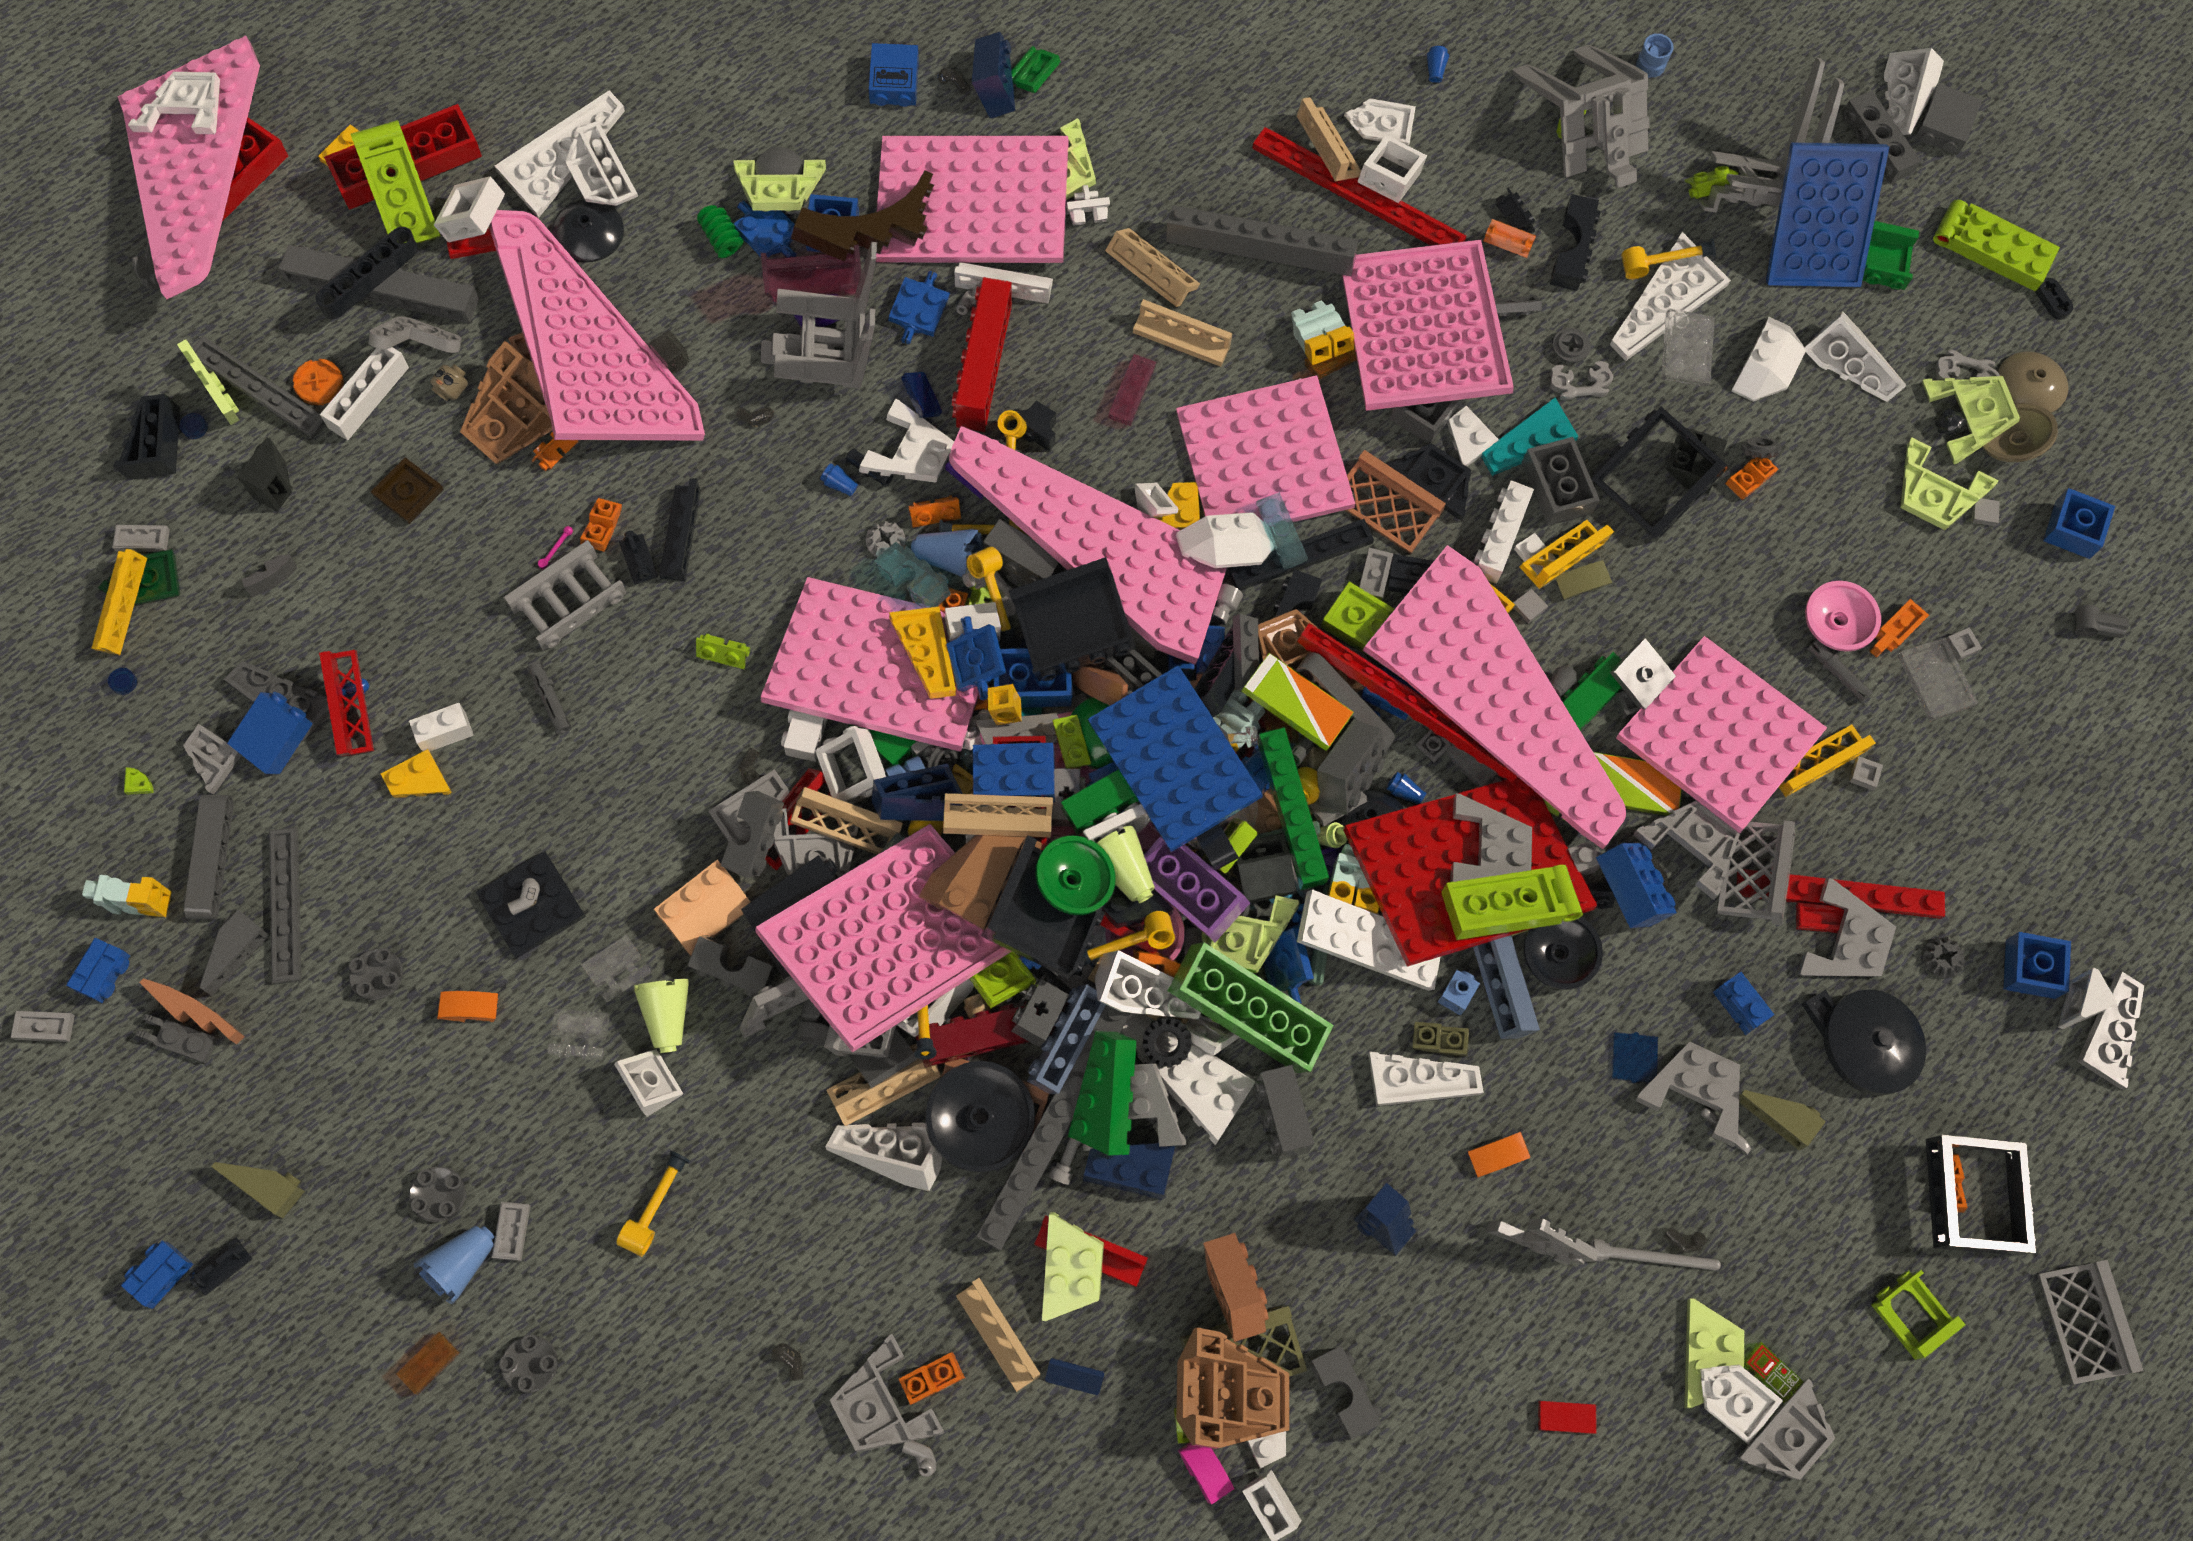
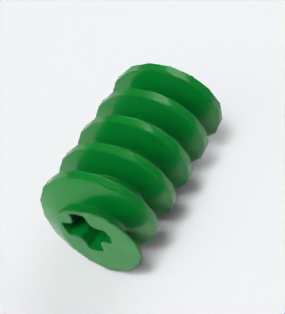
[697,205,744,259]

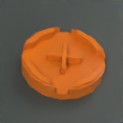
[293,359,344,405]

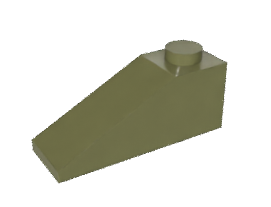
[1739,1090,1826,1151]
[211,1162,305,1218]

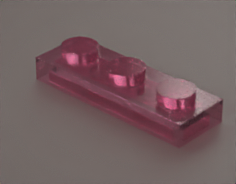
[1108,354,1156,426]

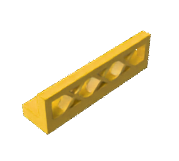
[1520,520,1614,589]
[91,549,147,655]
[1779,724,1876,797]

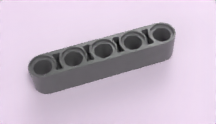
[1295,652,1395,757]
[184,795,234,920]

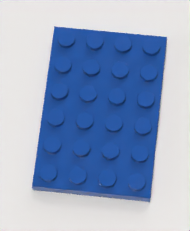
[1766,142,1889,287]
[1088,665,1263,852]

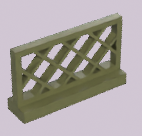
[1179,1304,1307,1377]

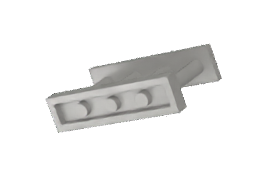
[504,540,626,651]

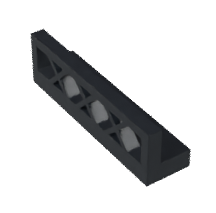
[659,478,701,581]

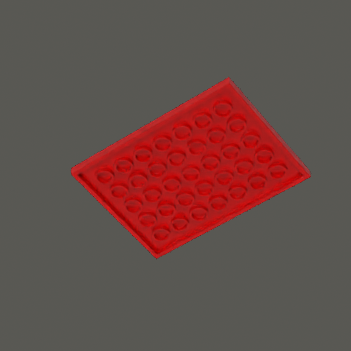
[1343,776,1597,967]

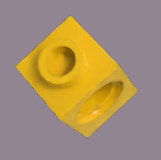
[988,684,1022,725]

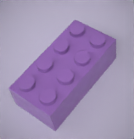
[1144,836,1250,943]

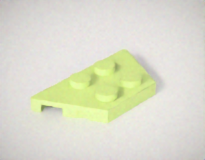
[1042,1212,1104,1321]
[1685,1298,1744,1408]

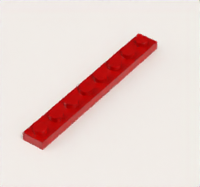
[1737,869,1945,919]

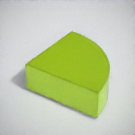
[124,767,153,795]

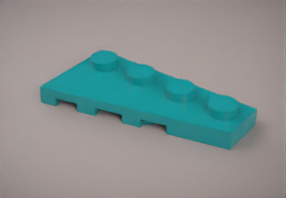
[1481,398,1578,476]

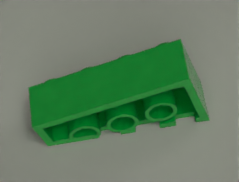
[1068,1031,1137,1155]

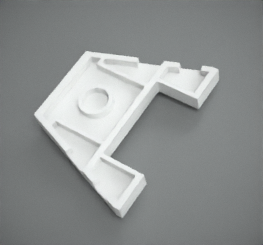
[128,72,220,135]
[859,399,954,483]

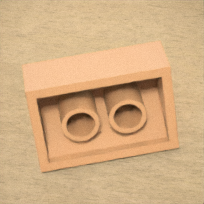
[654,860,750,956]

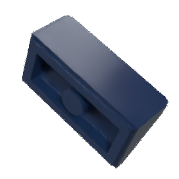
[1045,1358,1105,1395]

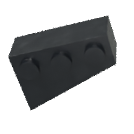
[113,393,180,480]

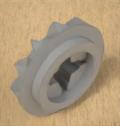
[865,520,906,559]

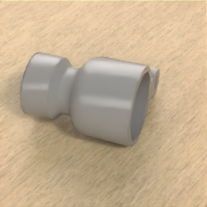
[1211,584,1243,625]

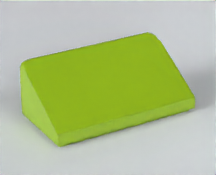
[1202,818,1257,873]

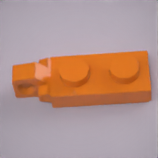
[1869,599,1929,658]

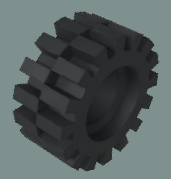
[1142,1017,1192,1068]

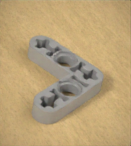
[368,317,461,353]

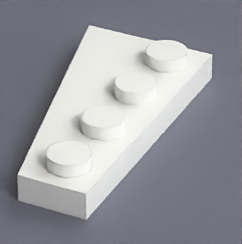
[1368,1052,1484,1106]

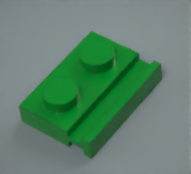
[1012,46,1061,94]

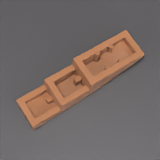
[1071,664,1128,706]
[139,978,245,1044]

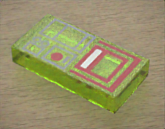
[1744,1342,1804,1403]

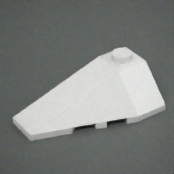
[1884,48,1944,135]
[1804,311,1906,402]
[1095,950,1201,1019]
[825,1123,942,1191]

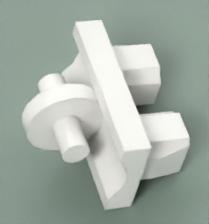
[1066,185,1110,226]

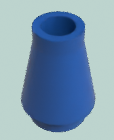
[1427,46,1449,83]
[820,463,858,497]
[1386,772,1426,805]

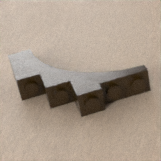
[791,170,934,262]

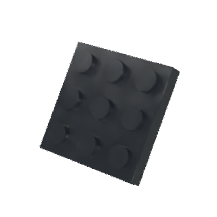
[475,851,586,959]

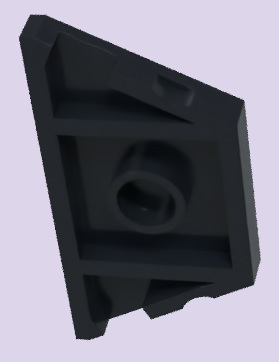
[1387,443,1471,521]
[1102,885,1173,928]

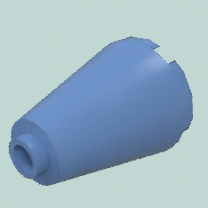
[911,529,983,577]
[414,1226,494,1304]

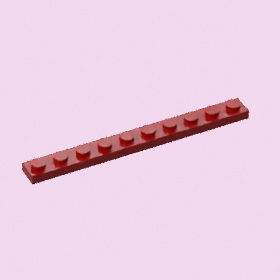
[1252,127,1467,246]
[1297,623,1517,783]

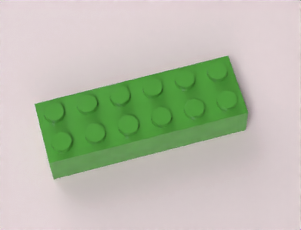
[1167,942,1334,1073]

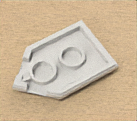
[1344,98,1416,146]
[1700,1364,1783,1445]

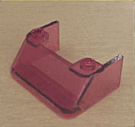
[761,245,862,302]

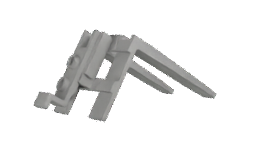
[1512,45,1650,188]
[1699,57,1844,213]
[761,242,877,389]

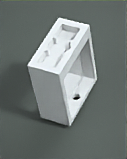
[1358,135,1427,203]
[434,176,505,242]
[815,726,886,805]

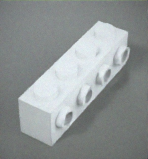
[320,347,409,440]
[1473,481,1534,584]

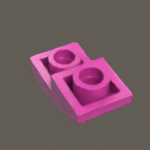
[1178,1443,1234,1505]

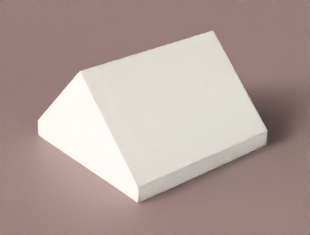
[2058,968,2118,1029]
[614,1049,683,1117]

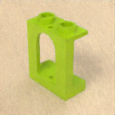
[1872,1270,1965,1360]

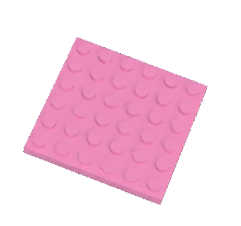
[1176,375,1355,528]
[1616,636,1827,833]

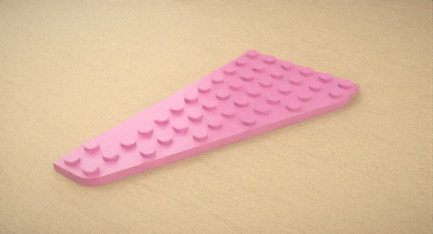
[117,36,260,299]
[490,210,705,441]
[949,426,1227,665]
[1363,545,1626,849]

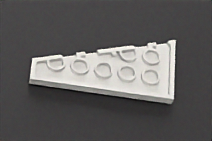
[495,90,625,218]
[1610,232,1731,361]
[1120,1013,1255,1145]

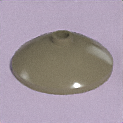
[1998,351,2068,413]
[1982,404,2058,462]

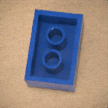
[994,648,1072,708]
[973,743,1055,803]
[1596,843,1677,928]

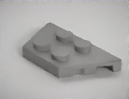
[1737,1379,1835,1480]

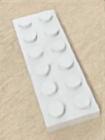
[1297,890,1440,991]

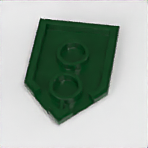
[98,549,180,605]

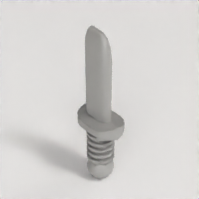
[1701,1108,1751,1154]

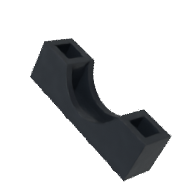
[1550,194,1601,291]
[1259,569,1323,665]

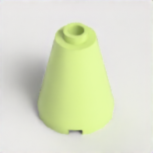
[1097,826,1155,903]
[634,979,689,1053]

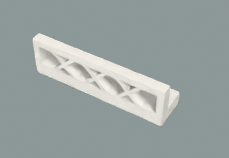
[954,262,1053,303]

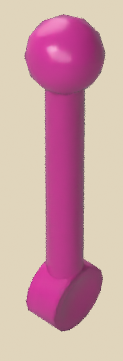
[538,526,573,569]

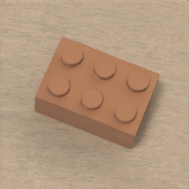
[1203,1233,1269,1342]

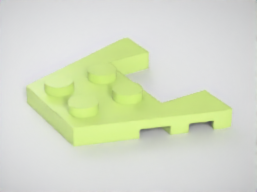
[1060,118,1096,200]
[733,160,826,212]
[177,340,239,425]
[1922,376,2020,464]
[1900,438,1999,530]
[1202,896,1300,973]

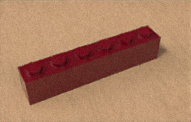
[916,1001,1068,1068]

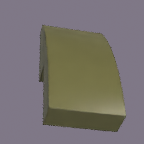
[1556,560,1612,600]
[1413,1022,1469,1057]

